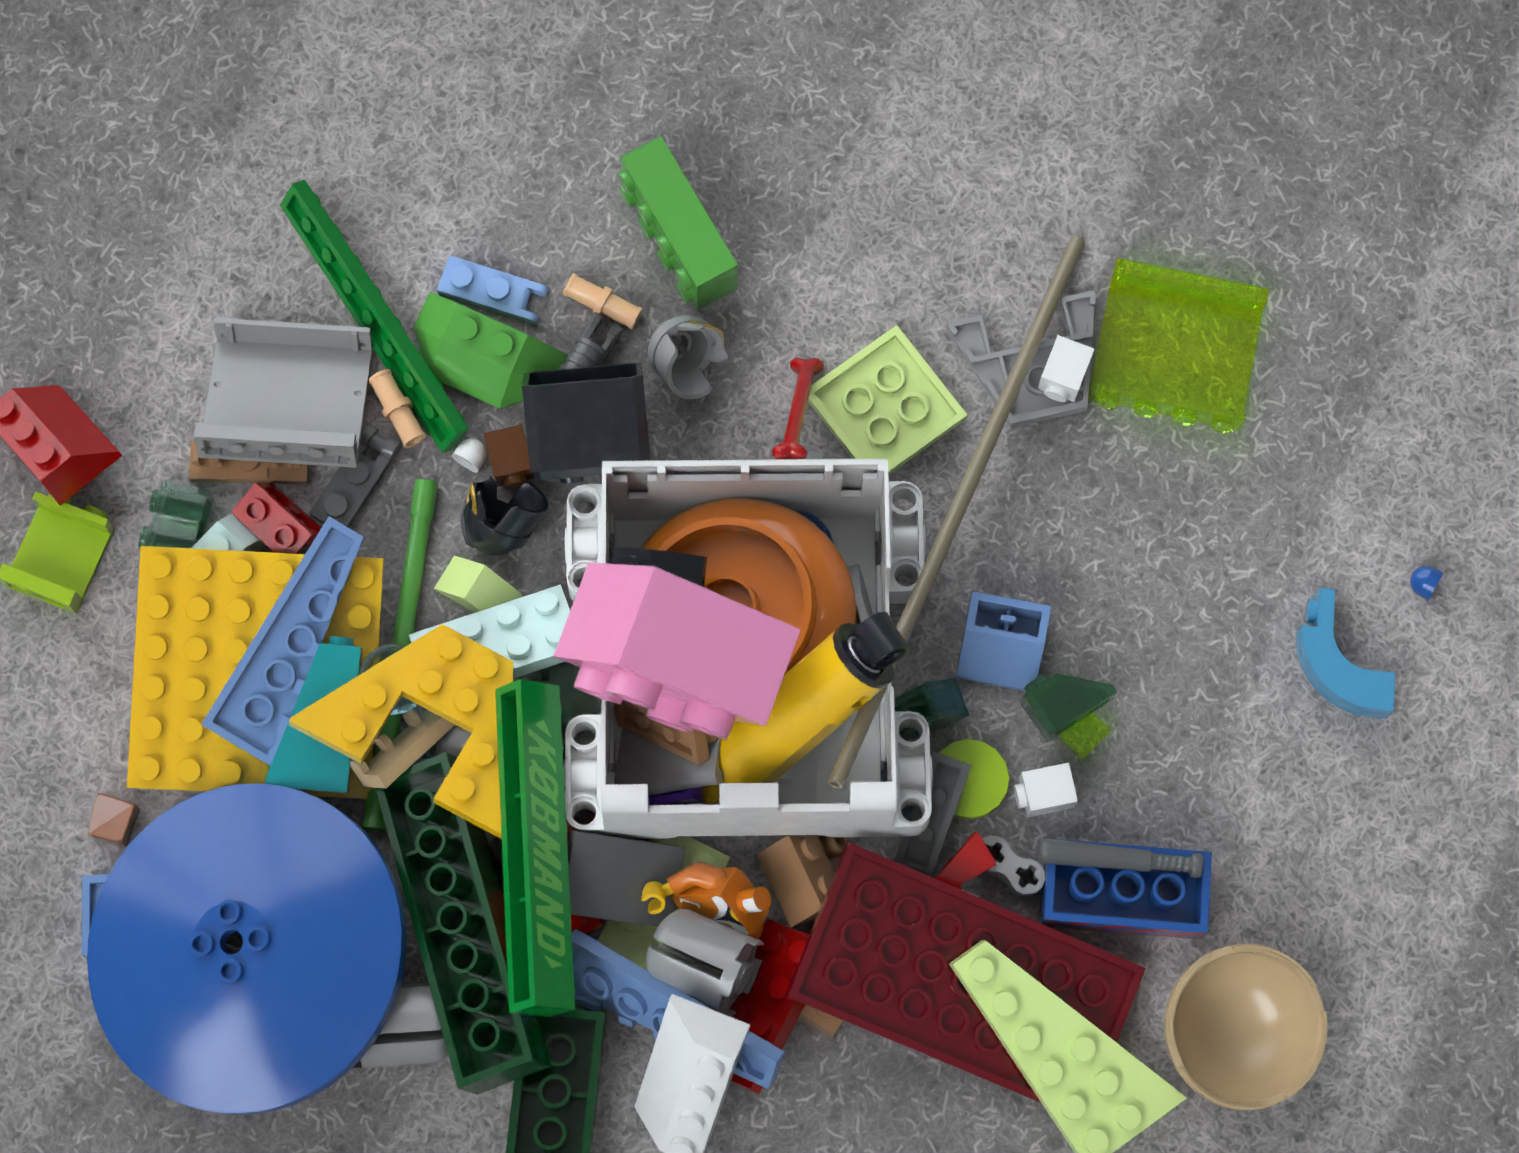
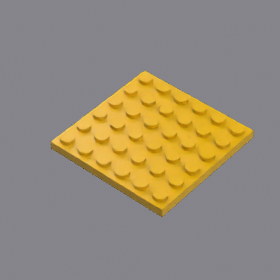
[127,546,384,799]

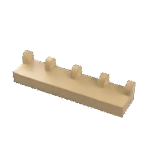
[350,709,455,789]

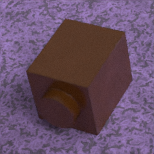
[484,424,535,490]

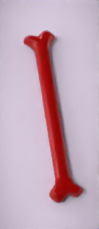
[772,358,824,459]

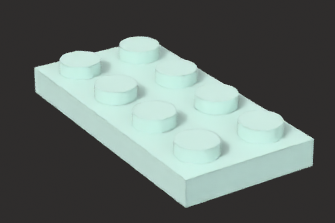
[409,584,570,679]

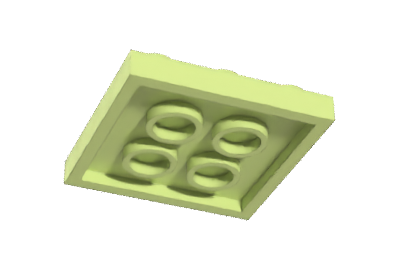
[808,325,968,475]

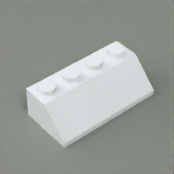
[634,994,750,1153]

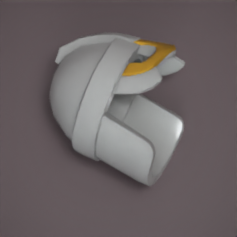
[647,315,728,399]

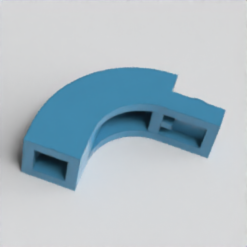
[1295,588,1395,719]

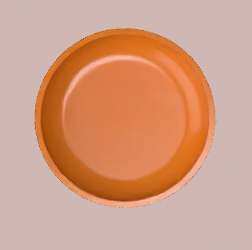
[641,497,857,675]

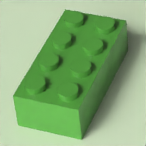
[618,136,738,311]

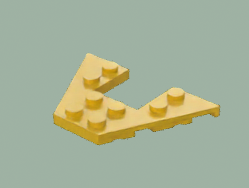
[289,624,513,839]

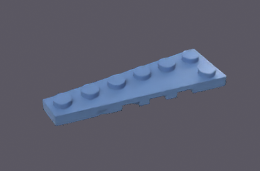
[201,516,364,766]
[572,929,785,1089]

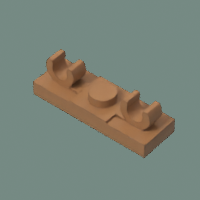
[189,441,309,484]
[613,700,718,766]

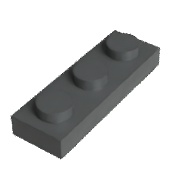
[894,751,972,878]

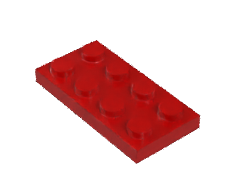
[730,919,809,1095]

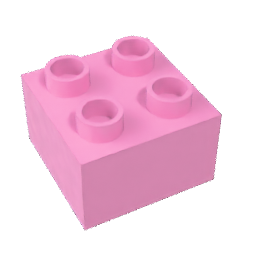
[553,563,801,739]

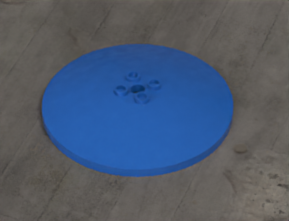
[87,783,407,1115]

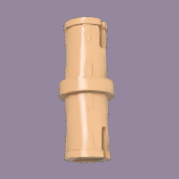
[563,273,643,330]
[368,369,426,448]

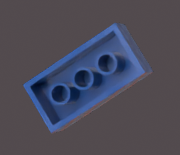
[1040,839,1212,939]

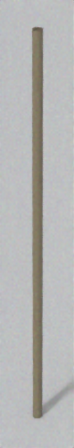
[827,236,1085,789]

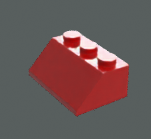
[0,385,122,506]

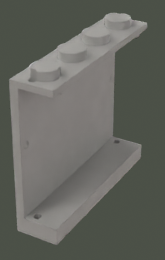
[194,317,373,468]

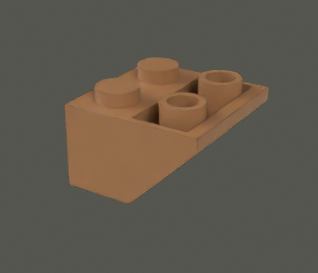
[756,835,849,928]

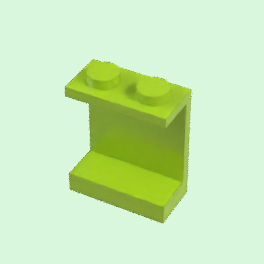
[0,491,115,614]

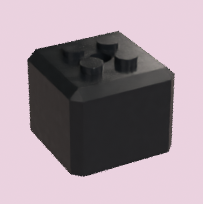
[522,363,650,483]

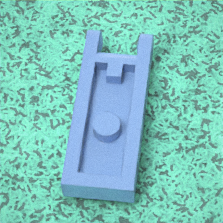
[437,255,549,325]

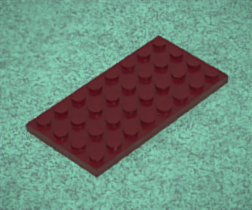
[785,842,1146,1103]

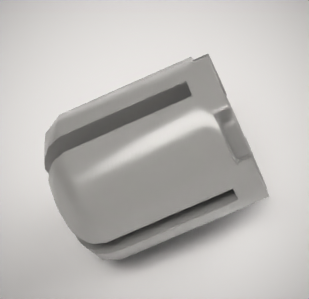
[646,909,764,1017]
[354,982,448,1069]

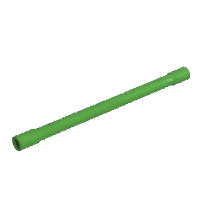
[362,479,438,832]

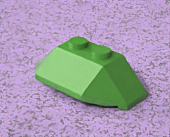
[414,292,568,409]

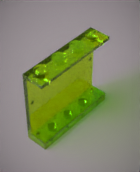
[1088,258,1270,433]

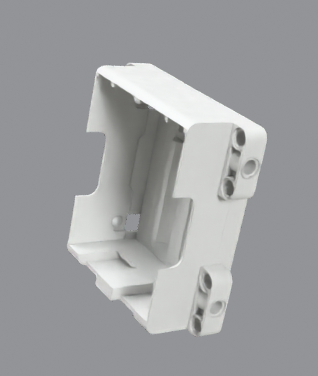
[563,458,933,839]

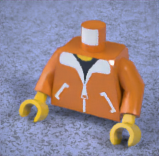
[641,862,771,940]

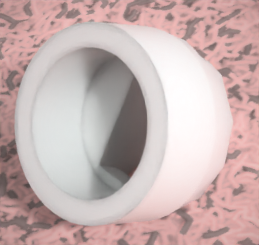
[452,438,487,473]

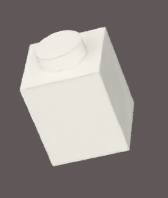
[1038,335,1094,402]
[1014,762,1078,818]

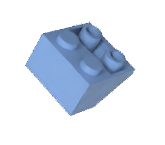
[955,591,1051,693]

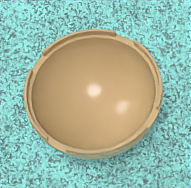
[1164,944,1327,1110]

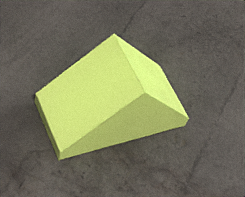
[434,555,522,613]

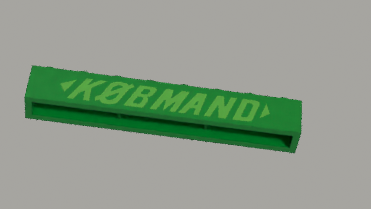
[495,679,576,1017]

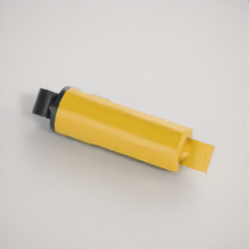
[702,612,909,805]

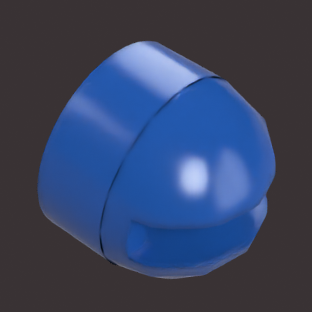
[1410,566,1443,601]

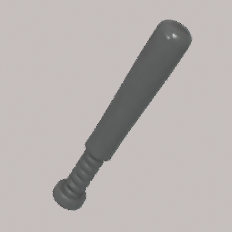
[1038,839,1203,878]

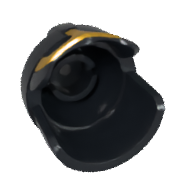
[461,476,548,556]

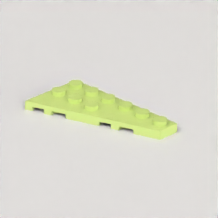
[949,940,1187,1153]

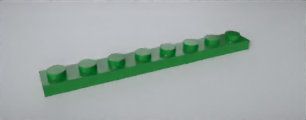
[280,180,469,453]

